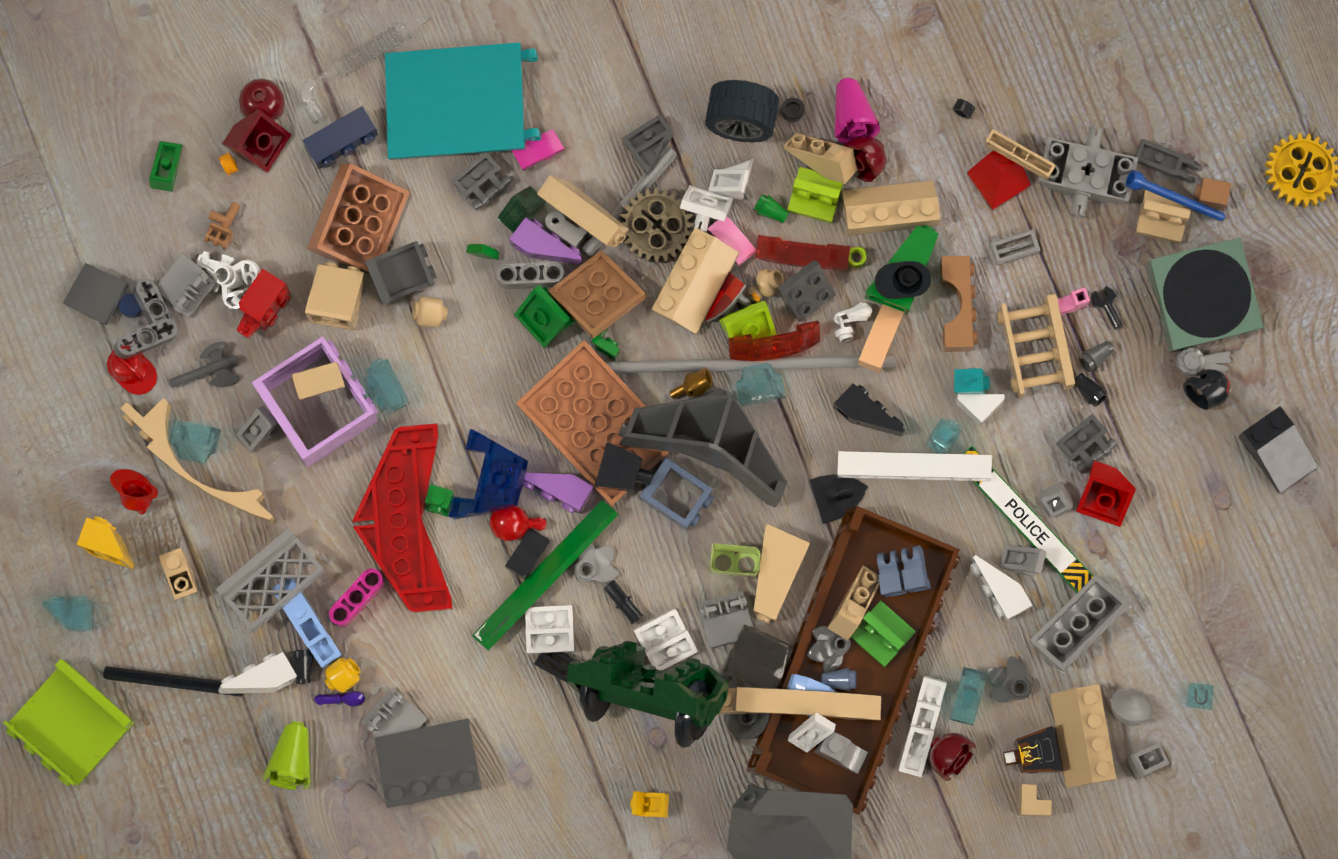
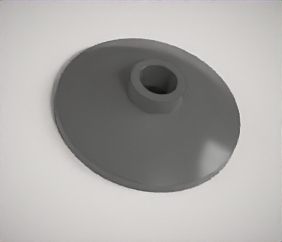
[725,713,770,740]

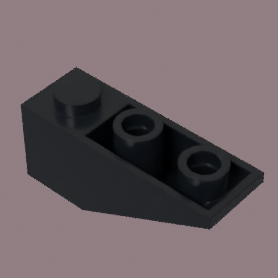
[833,383,905,436]

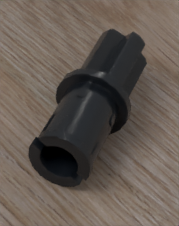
[604,580,643,624]

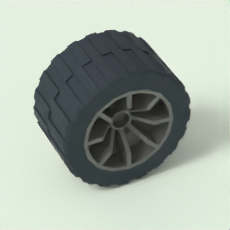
[705,80,779,143]

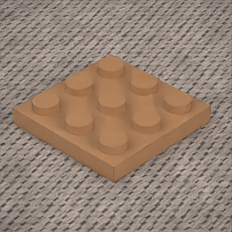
[548,250,646,339]

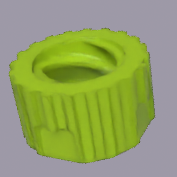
[846,246,867,269]

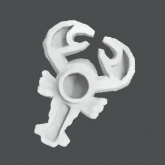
[196,251,260,309]

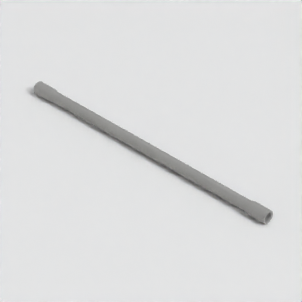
[604,354,895,373]

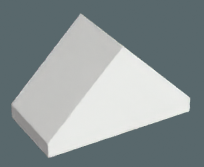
[956,394,1005,426]

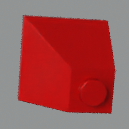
[967,150,1031,211]
[1076,460,1136,527]

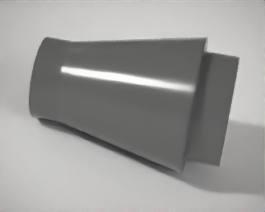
[1079,341,1114,372]

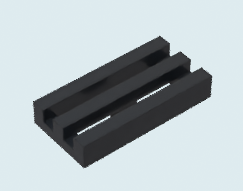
[534,652,574,685]

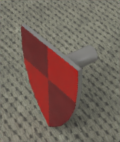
[706,271,750,322]

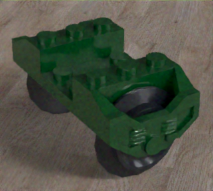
[567,641,729,748]

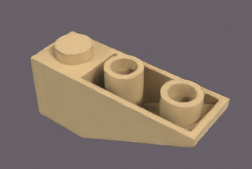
[783,133,857,184]
[828,565,880,640]

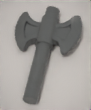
[169,342,239,388]

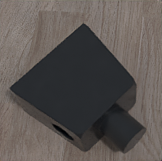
[595,443,653,492]

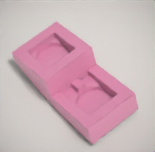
[707,217,757,266]

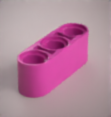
[329,568,384,627]

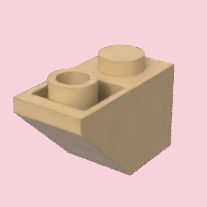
[159,548,198,601]

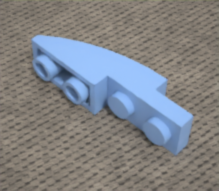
[271,580,342,668]

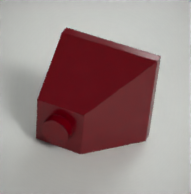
[222,109,292,173]

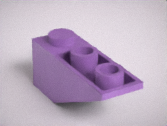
[509,217,582,265]
[518,472,594,514]

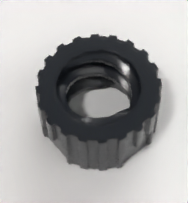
[952,99,975,119]

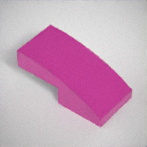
[512,129,565,171]

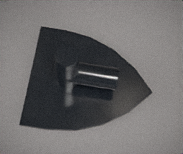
[809,474,868,524]

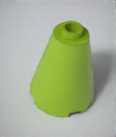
[263,721,311,790]

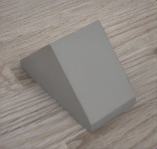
[1126,742,1170,780]

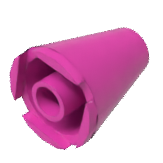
[834,78,881,144]

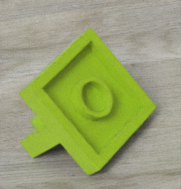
[787,167,843,224]
[719,301,778,358]

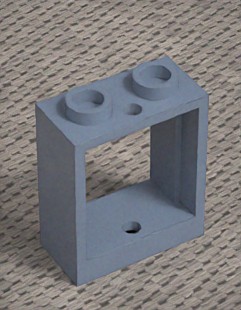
[640,458,714,531]

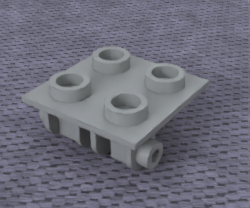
[156,253,217,318]
[697,591,755,648]
[361,687,428,737]

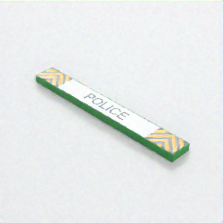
[963,446,1094,594]

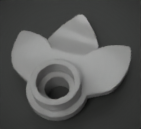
[575,543,619,583]

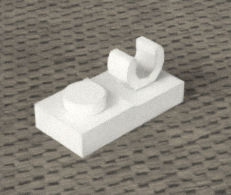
[788,713,836,752]

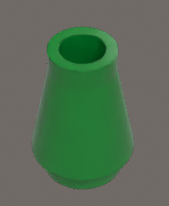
[753,194,789,224]

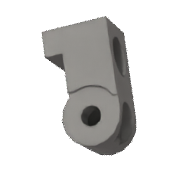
[545,211,590,249]

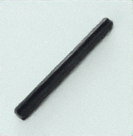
[103,666,243,697]

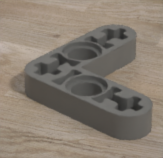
[114,278,178,359]

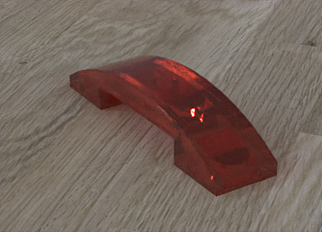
[755,235,850,270]
[728,321,820,361]

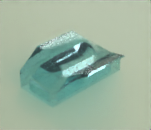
[736,363,786,406]
[170,420,222,464]

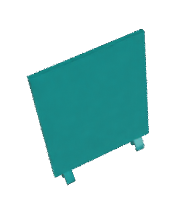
[385,42,541,160]

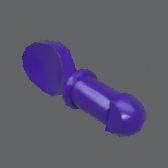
[314,691,365,707]

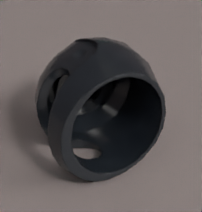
[1183,369,1231,410]

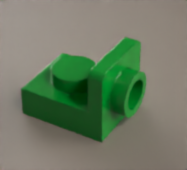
[590,328,620,361]

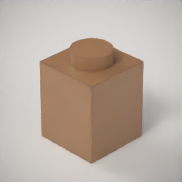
[1194,178,1231,211]

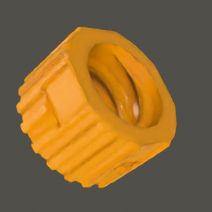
[219,152,239,175]

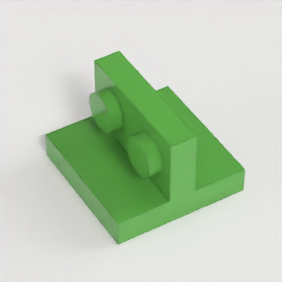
[850,600,916,668]

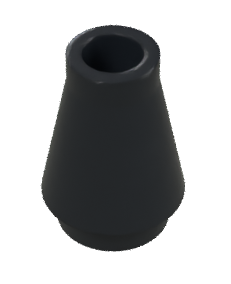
[1075,373,1108,407]
[289,649,313,684]

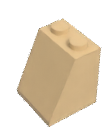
[305,262,366,331]

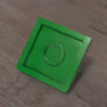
[514,285,575,348]

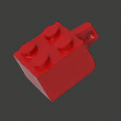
[236,268,291,339]

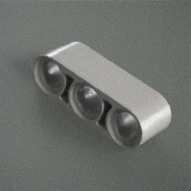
[496,262,564,289]

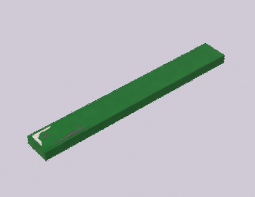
[472,500,619,651]

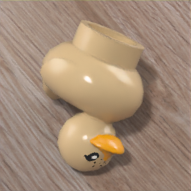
[747,269,784,302]

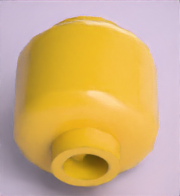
[325,657,361,693]

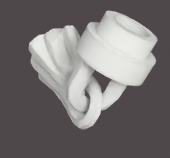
[834,302,872,343]

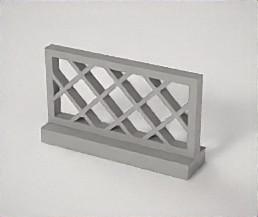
[216,528,325,632]

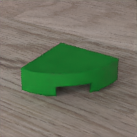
[466,244,500,260]

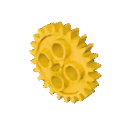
[1264,133,1338,208]

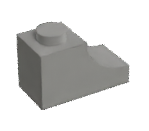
[814,732,868,774]

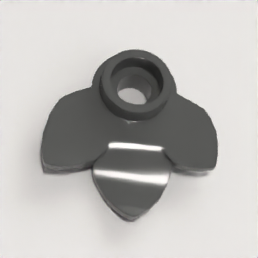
[807,626,851,673]
[988,656,1032,703]

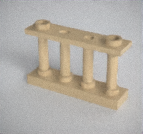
[996,294,1075,398]

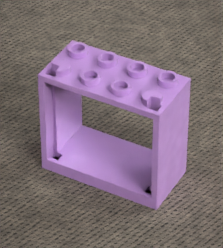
[251,336,378,467]

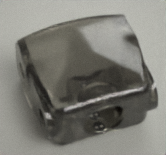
[721,624,794,689]

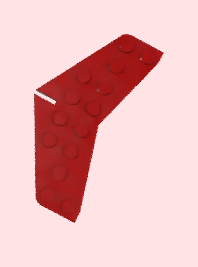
[352,423,453,613]

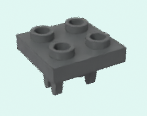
[778,260,836,322]

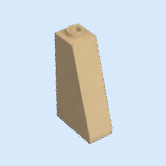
[537,175,628,248]
[753,524,810,624]

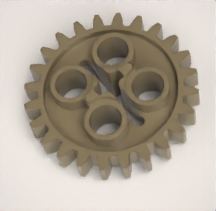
[619,187,694,263]

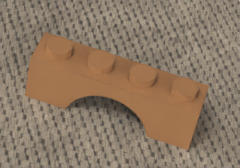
[940,256,977,352]

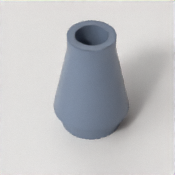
[822,668,856,691]

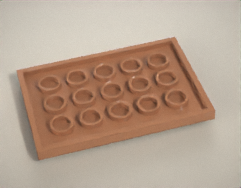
[515,340,670,507]

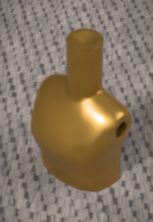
[670,367,713,399]

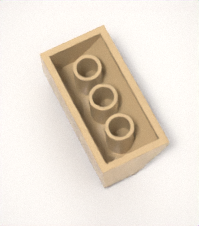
[841,180,940,236]
[652,228,739,335]
[1049,684,1116,788]

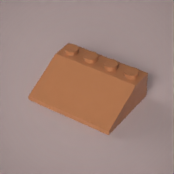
[307,163,410,274]

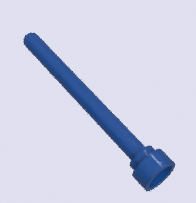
[1126,170,1225,221]

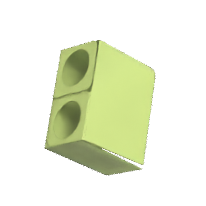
[711,543,760,578]

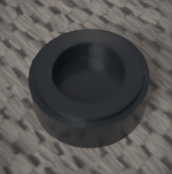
[781,98,805,122]

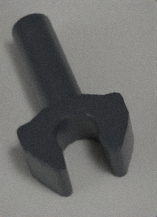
[1092,286,1122,330]

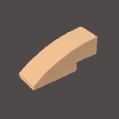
[858,304,904,373]

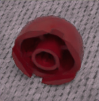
[239,78,286,121]
[843,135,887,182]
[930,733,976,781]

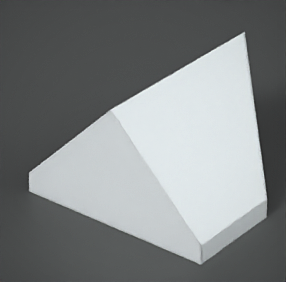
[708,158,754,201]

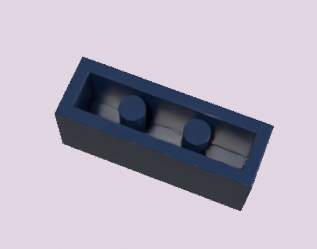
[302,106,378,169]

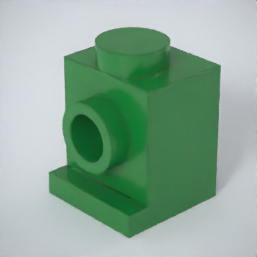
[425,484,455,517]

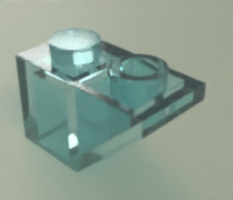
[43,596,94,632]

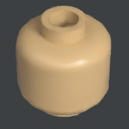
[412,296,447,327]

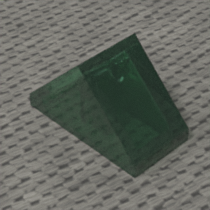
[497,186,547,233]

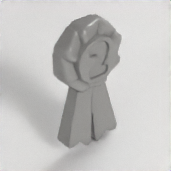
[1176,347,1232,376]

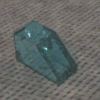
[926,418,962,454]
[950,667,986,726]

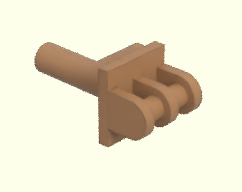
[204,202,240,250]

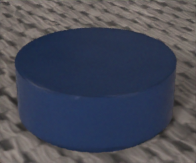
[119,294,142,318]

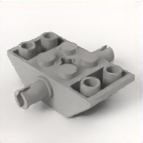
[1038,126,1138,218]

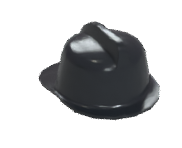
[874,261,931,299]

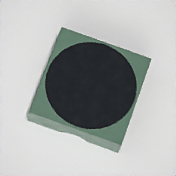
[1146,237,1264,352]

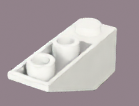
[970,555,1032,622]
[218,652,297,694]

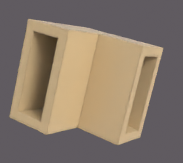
[1018,784,1052,817]

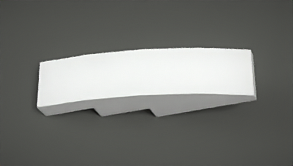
[898,676,947,777]

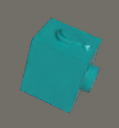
[954,368,990,395]

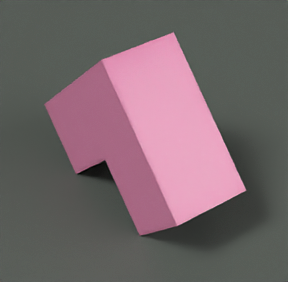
[1057,288,1090,315]

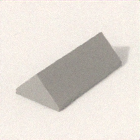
[1030,575,1130,672]

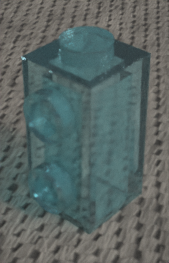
[365,359,410,414]

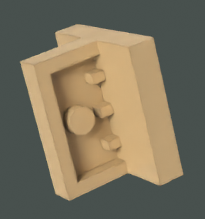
[1135,190,1191,244]

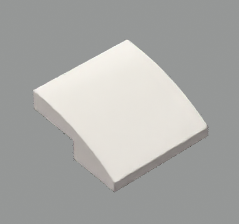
[525,605,574,654]
[633,608,698,671]

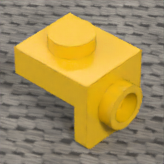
[630,791,669,818]

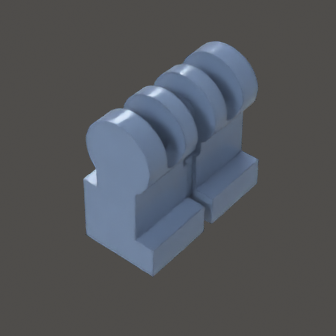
[877,545,931,597]

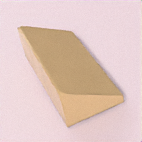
[292,362,345,400]

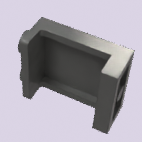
[365,241,437,305]

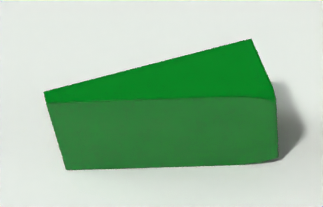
[149,141,182,192]

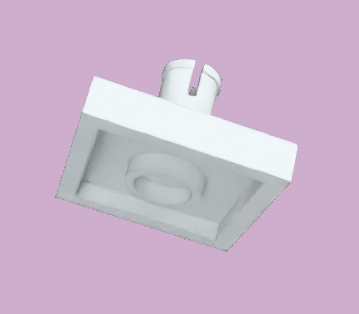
[680,185,733,232]

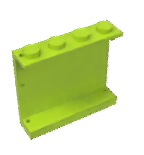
[3,659,135,787]

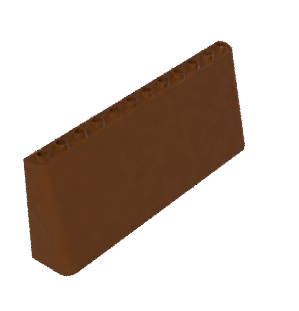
[746,506,960,815]

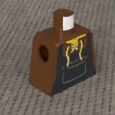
[1003,726,1062,774]

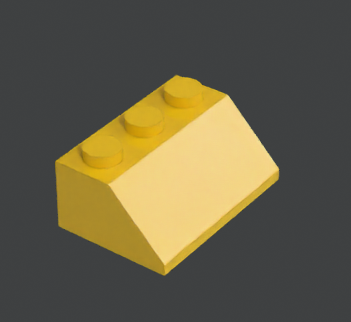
[77,516,135,569]

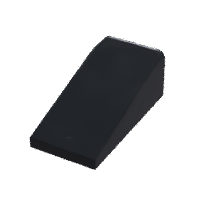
[505,529,550,580]

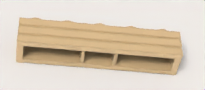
[984,129,1056,180]

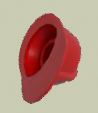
[107,345,157,395]
[110,469,158,515]

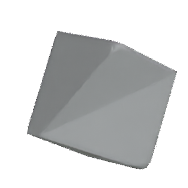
[1040,482,1073,517]

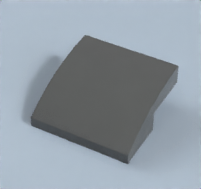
[63,263,129,325]

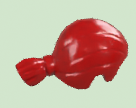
[489,504,546,541]

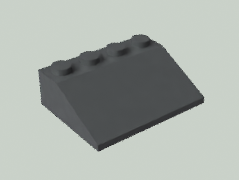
[375,718,482,808]

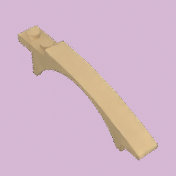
[120,398,275,523]
[717,687,881,720]

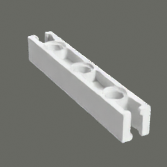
[838,451,992,482]

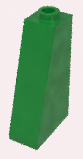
[864,225,939,315]

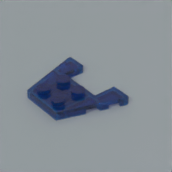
[449,429,528,520]

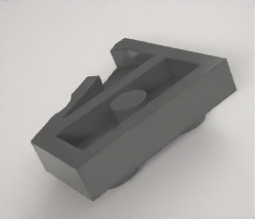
[622,114,674,175]

